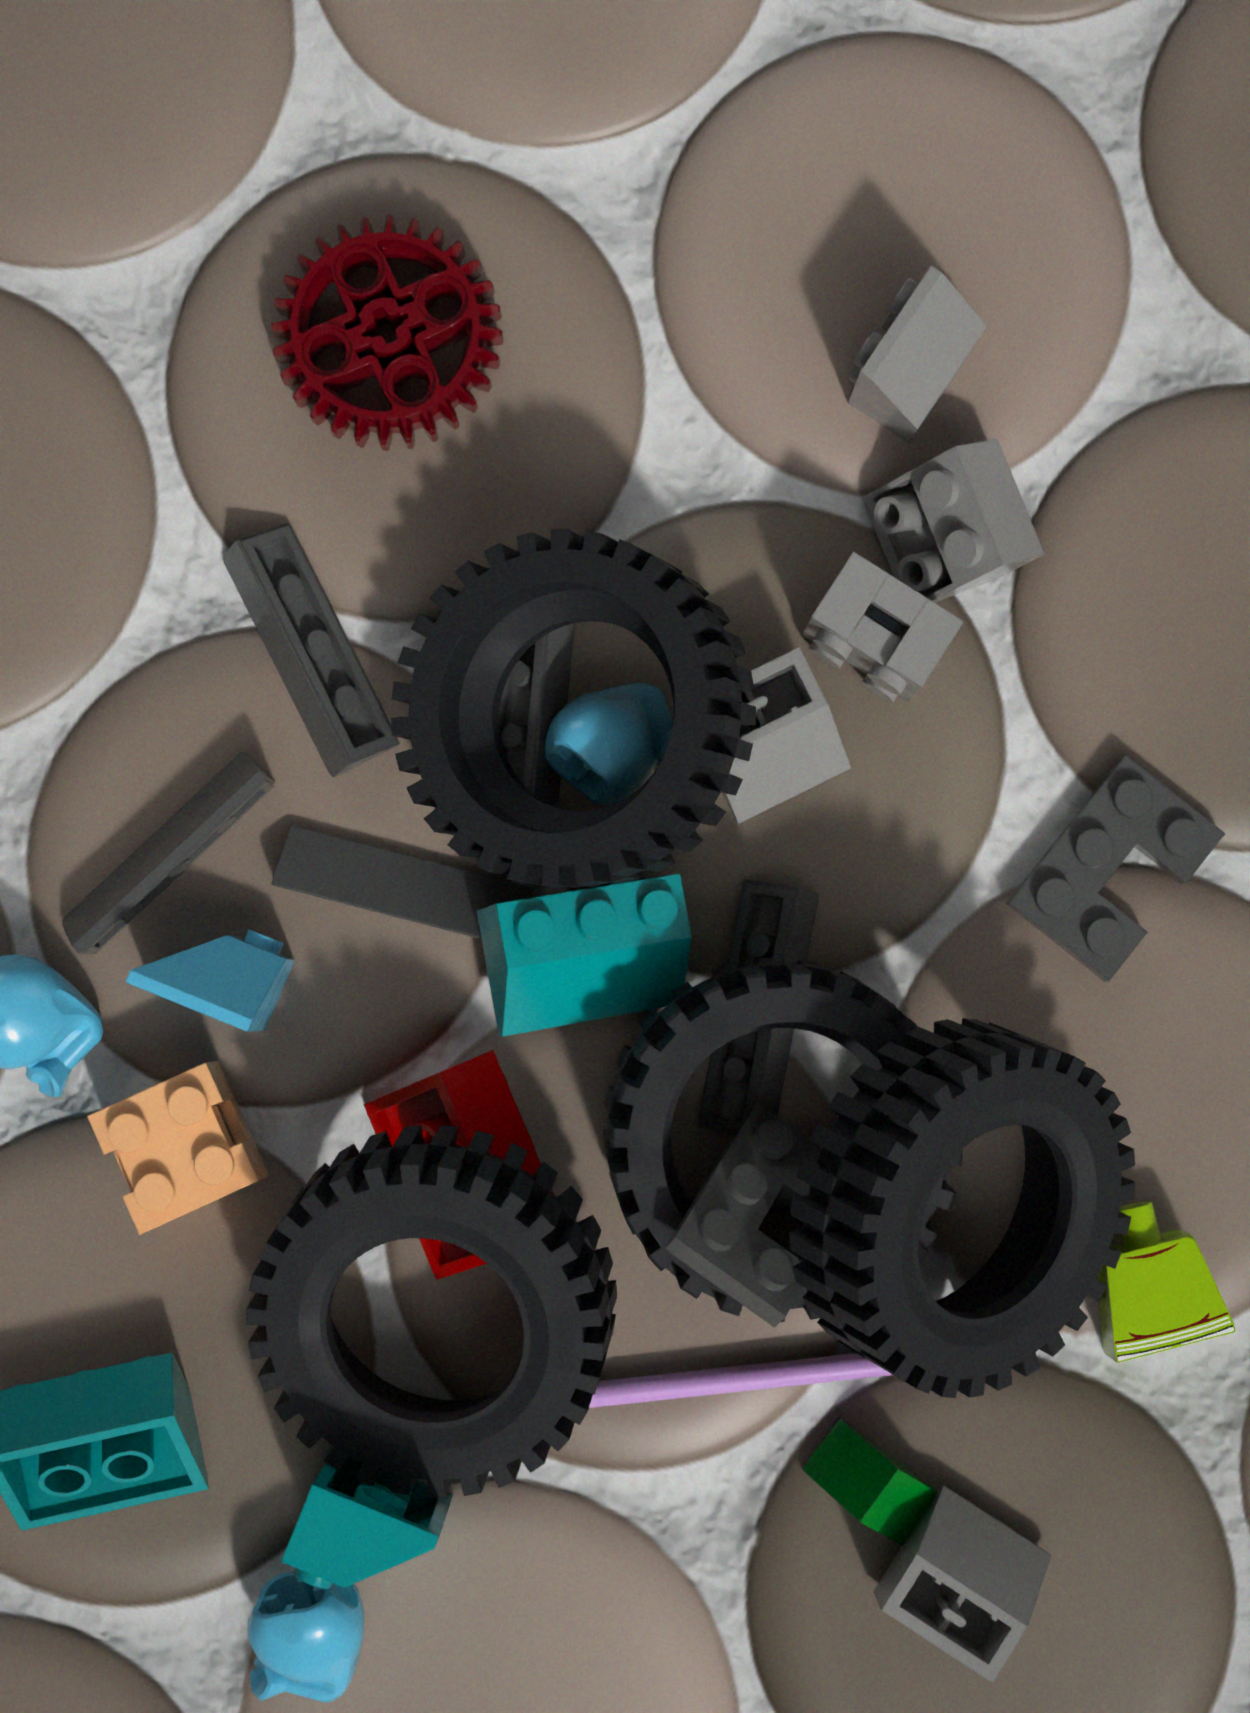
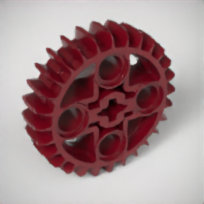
[271,214,504,451]

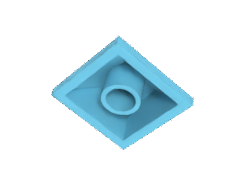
[126,929,295,1032]

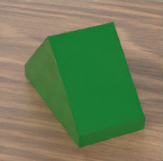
[802,1417,938,1546]

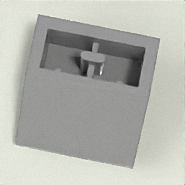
[847,265,987,443]
[862,439,1045,603]
[722,647,851,824]
[873,1483,1052,1683]

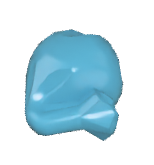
[545,683,673,805]
[0,954,104,1097]
[247,1572,364,1703]

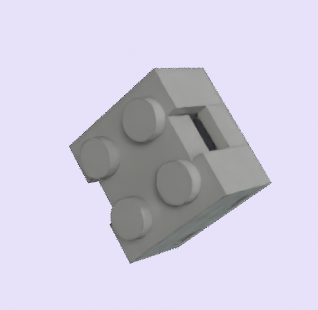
[802,551,964,703]

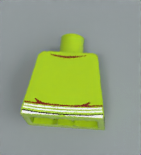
[1096,1201,1236,1363]

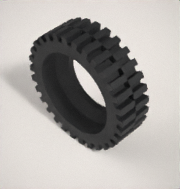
[391,529,756,889]
[789,1018,1135,1398]
[246,1125,617,1498]

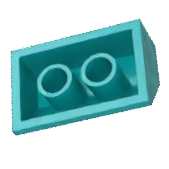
[477,874,692,1037]
[0,1352,209,1531]
[281,1456,453,1589]

